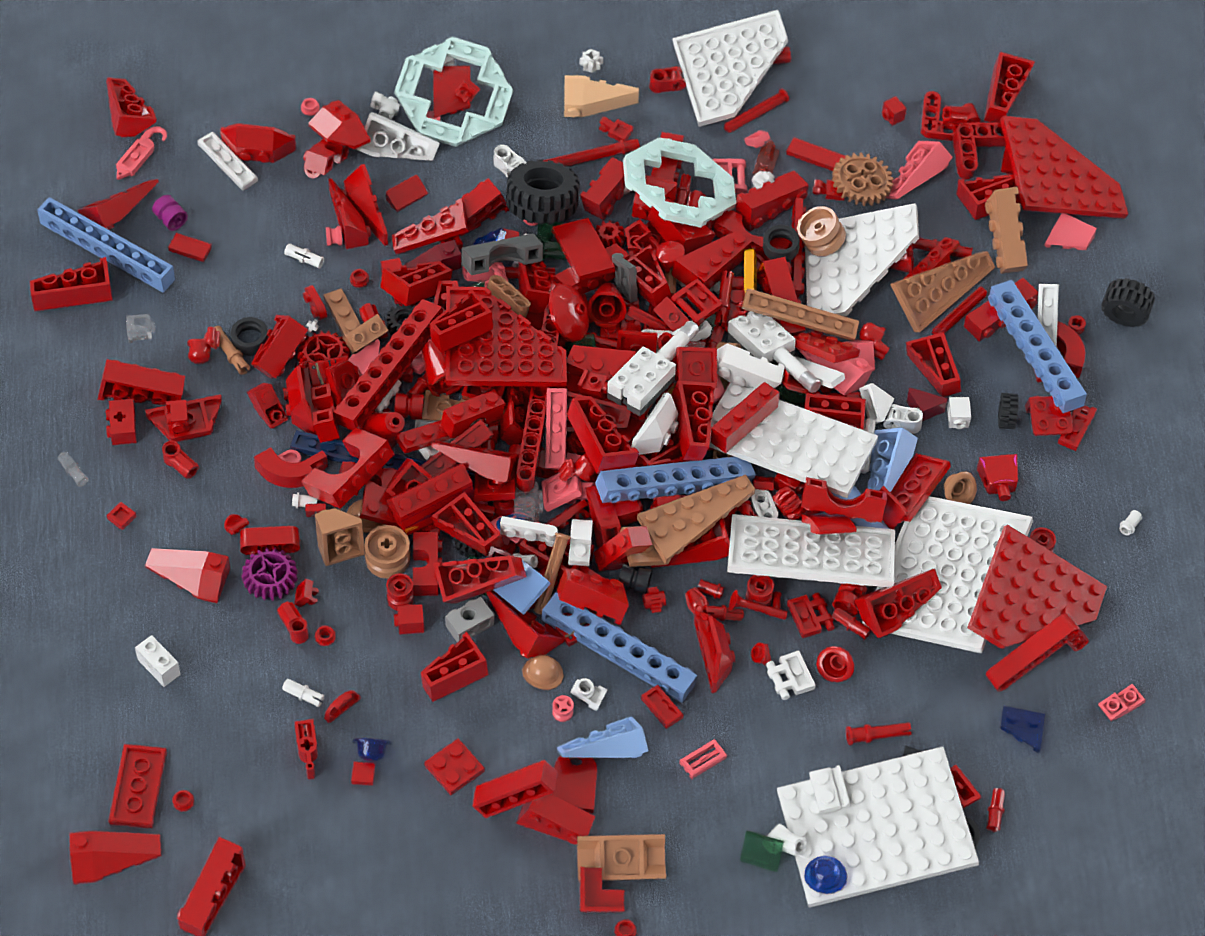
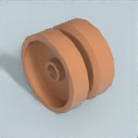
[797,206,846,256]
[364,525,410,579]

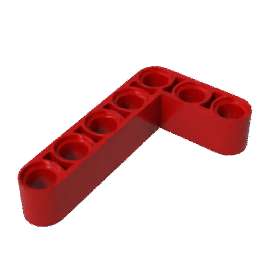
[953,123,1006,180]
[985,613,1089,692]

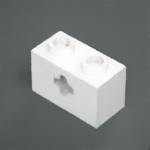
[135,635,180,687]

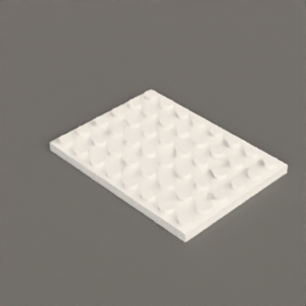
[862,496,1033,653]
[777,747,979,908]

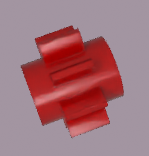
[642,586,666,613]

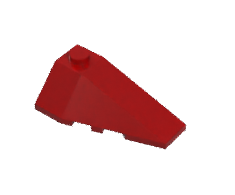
[78,179,159,230]
[499,386,529,446]
[69,831,161,884]

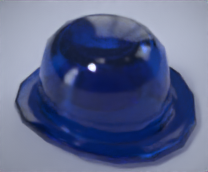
[352,738,392,761]
[804,856,848,894]

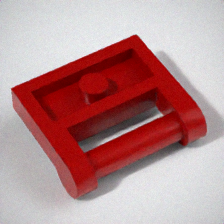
[670,278,723,326]

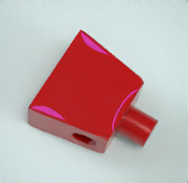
[977,454,1018,501]

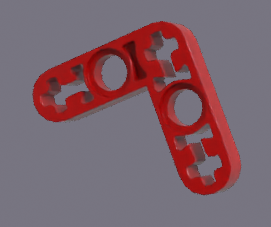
[921,91,965,141]

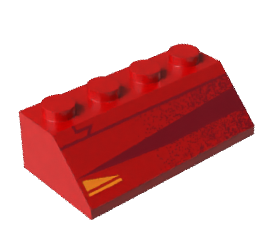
[386,463,475,536]

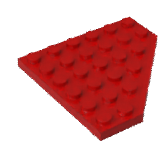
[1000,116,1128,219]
[446,287,567,387]
[967,524,1107,649]

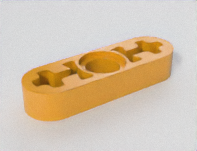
[744,249,757,293]

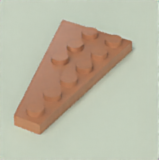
[890,251,995,333]
[637,474,755,564]

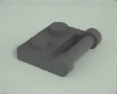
[612,253,638,303]

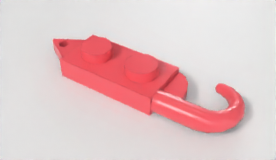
[116,126,167,180]

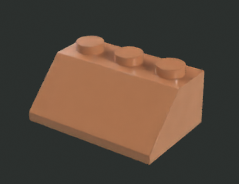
[315,508,365,566]

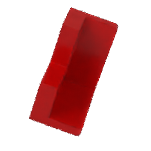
[580,867,625,912]

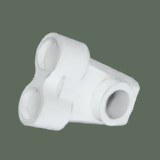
[370,91,401,120]
[570,678,607,711]

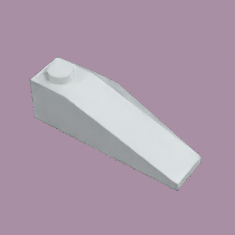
[356,112,440,161]

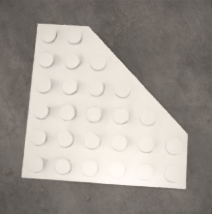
[672,10,788,127]
[805,203,919,316]

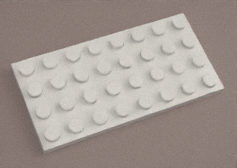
[709,382,878,498]
[727,514,895,587]

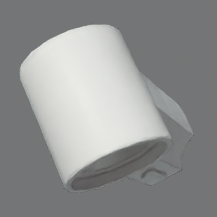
[763,824,807,856]

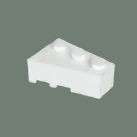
[717,343,785,390]

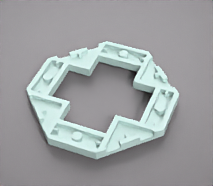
[395,37,513,147]
[623,137,736,227]

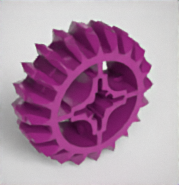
[242,548,298,601]

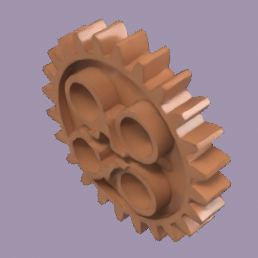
[832,153,893,206]

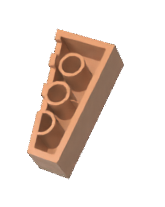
[985,187,1028,274]

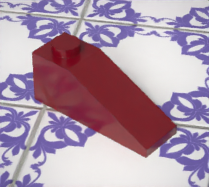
[403,240,461,271]

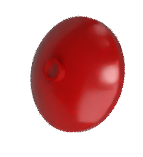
[549,284,589,342]

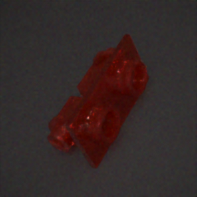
[752,141,780,175]

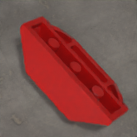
[308,100,371,149]
[220,123,297,163]
[283,360,317,435]
[693,611,735,693]

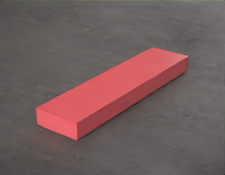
[545,388,567,469]

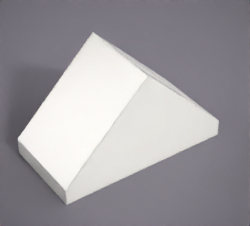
[859,383,894,424]

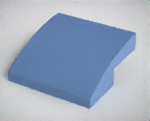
[494,560,551,615]

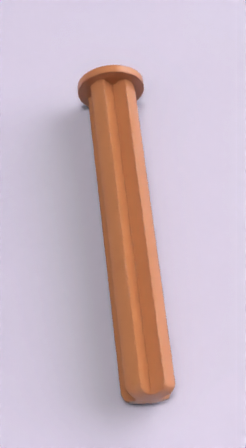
[534,532,571,614]

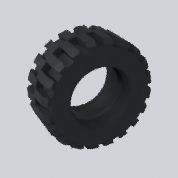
[506,160,580,225]

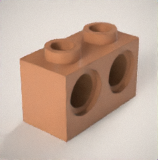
[342,314,388,354]

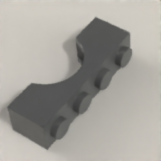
[462,234,543,275]

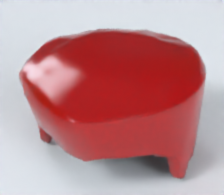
[655,241,685,273]

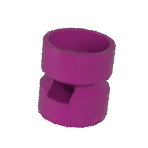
[152,195,188,231]

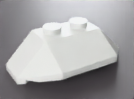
[631,393,679,455]

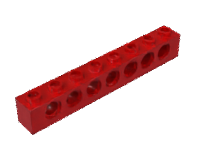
[334,299,443,430]

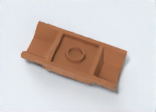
[577,834,666,881]

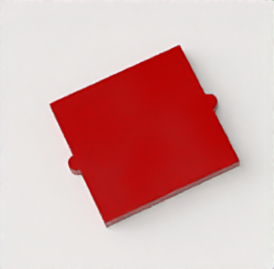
[879,486,908,529]

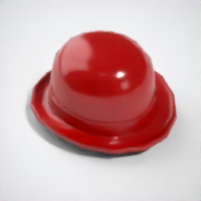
[816,646,854,682]

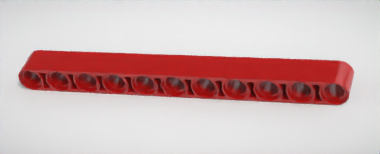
[516,304,560,492]

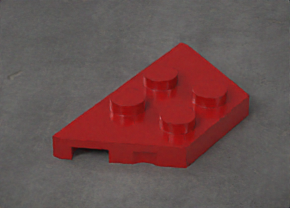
[145,394,222,442]

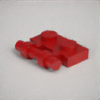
[787,592,835,638]

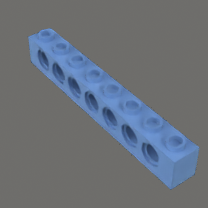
[37,197,175,293]
[988,280,1087,413]
[595,457,756,503]
[542,592,697,703]

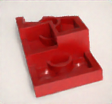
[433,66,471,117]
[625,219,666,258]

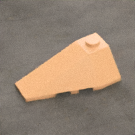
[564,75,639,117]

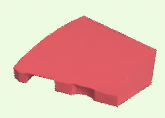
[1044,213,1097,250]

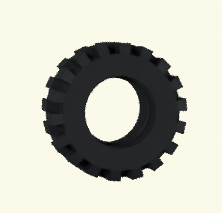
[1101,278,1155,327]

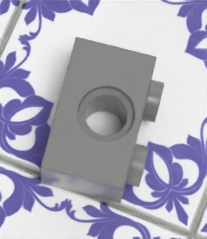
[445,597,494,642]

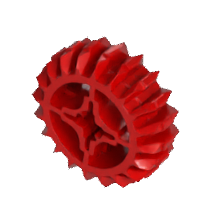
[297,330,350,376]

